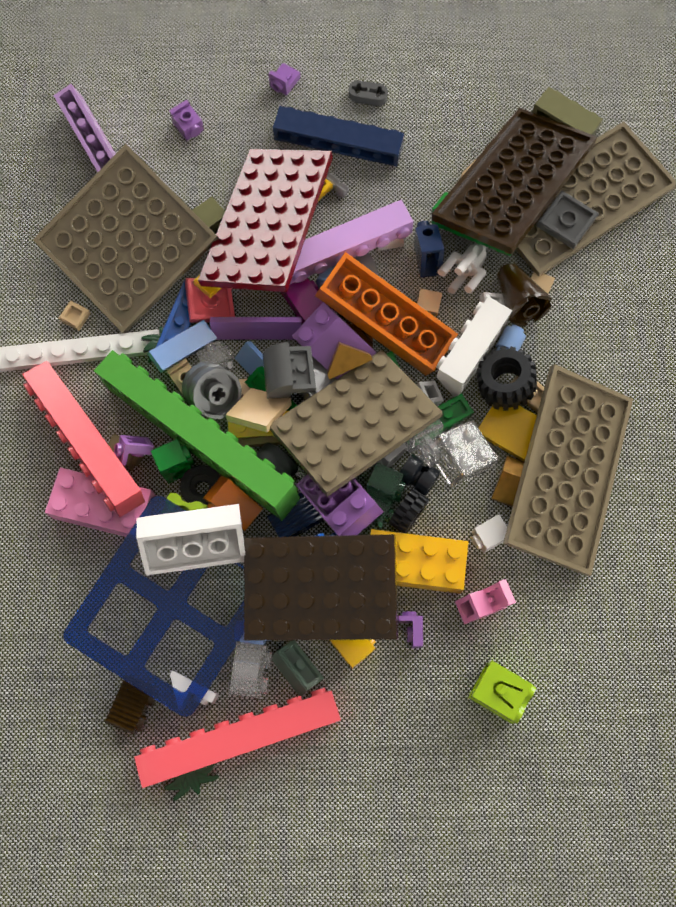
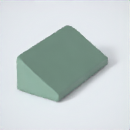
[271,640,324,697]

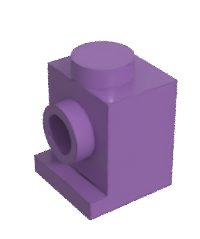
[169,100,204,141]

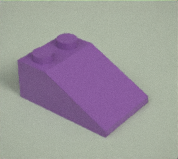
[292,302,377,379]

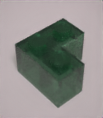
[366,462,406,528]

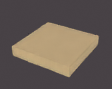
[226,388,292,432]

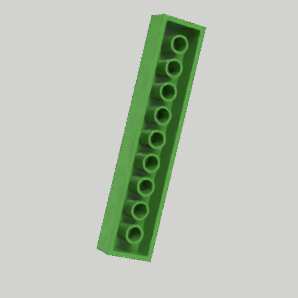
[94,350,300,521]

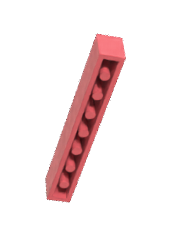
[22,361,145,517]
[134,688,341,788]

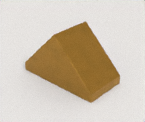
[327,342,373,380]
[491,456,524,507]

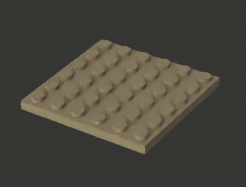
[33,144,218,333]

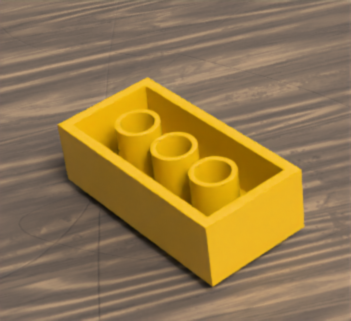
[370,529,468,594]

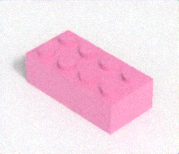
[45,467,157,540]

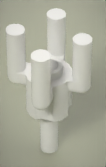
[438,244,488,294]

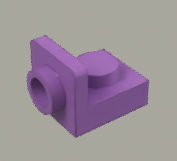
[268,63,301,95]
[114,435,154,466]
[397,611,423,648]

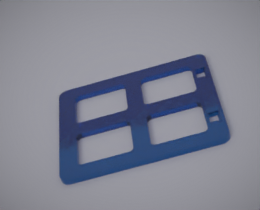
[63,496,244,717]

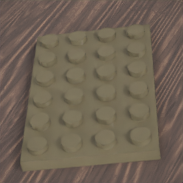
[270,350,442,497]

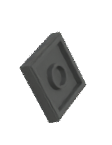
[536,191,599,250]

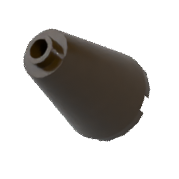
[497,264,552,327]

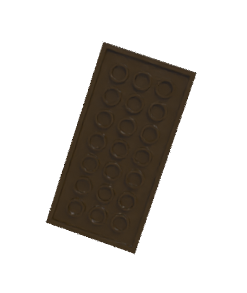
[431,108,597,255]

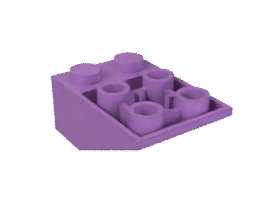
[296,474,384,536]

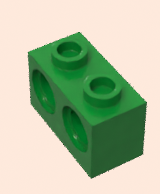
[151,439,195,484]

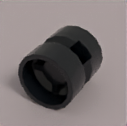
[396,454,441,496]

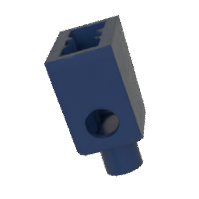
[414,220,444,278]

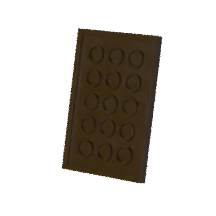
[244,534,398,640]

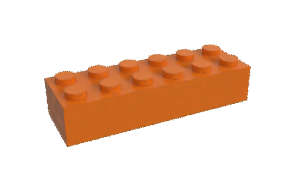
[315,252,458,376]

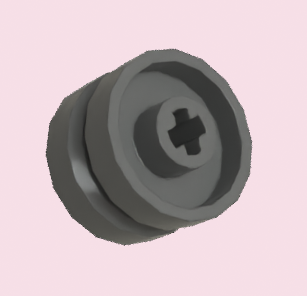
[182,362,242,419]

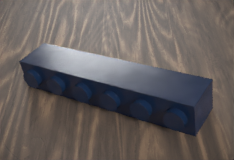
[273,106,404,167]

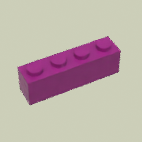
[280,277,331,324]

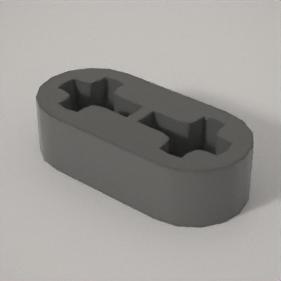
[349,80,388,106]

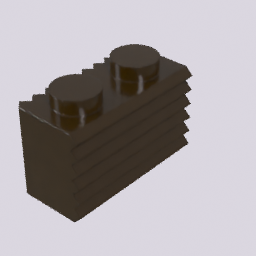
[105,674,158,734]

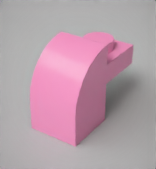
[455,579,516,625]

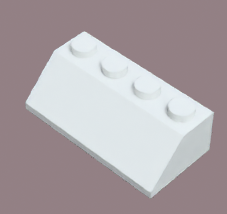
[436,296,512,397]
[136,504,245,576]

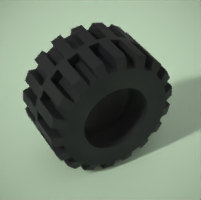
[476,346,537,411]

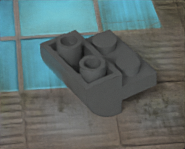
[263,342,316,399]

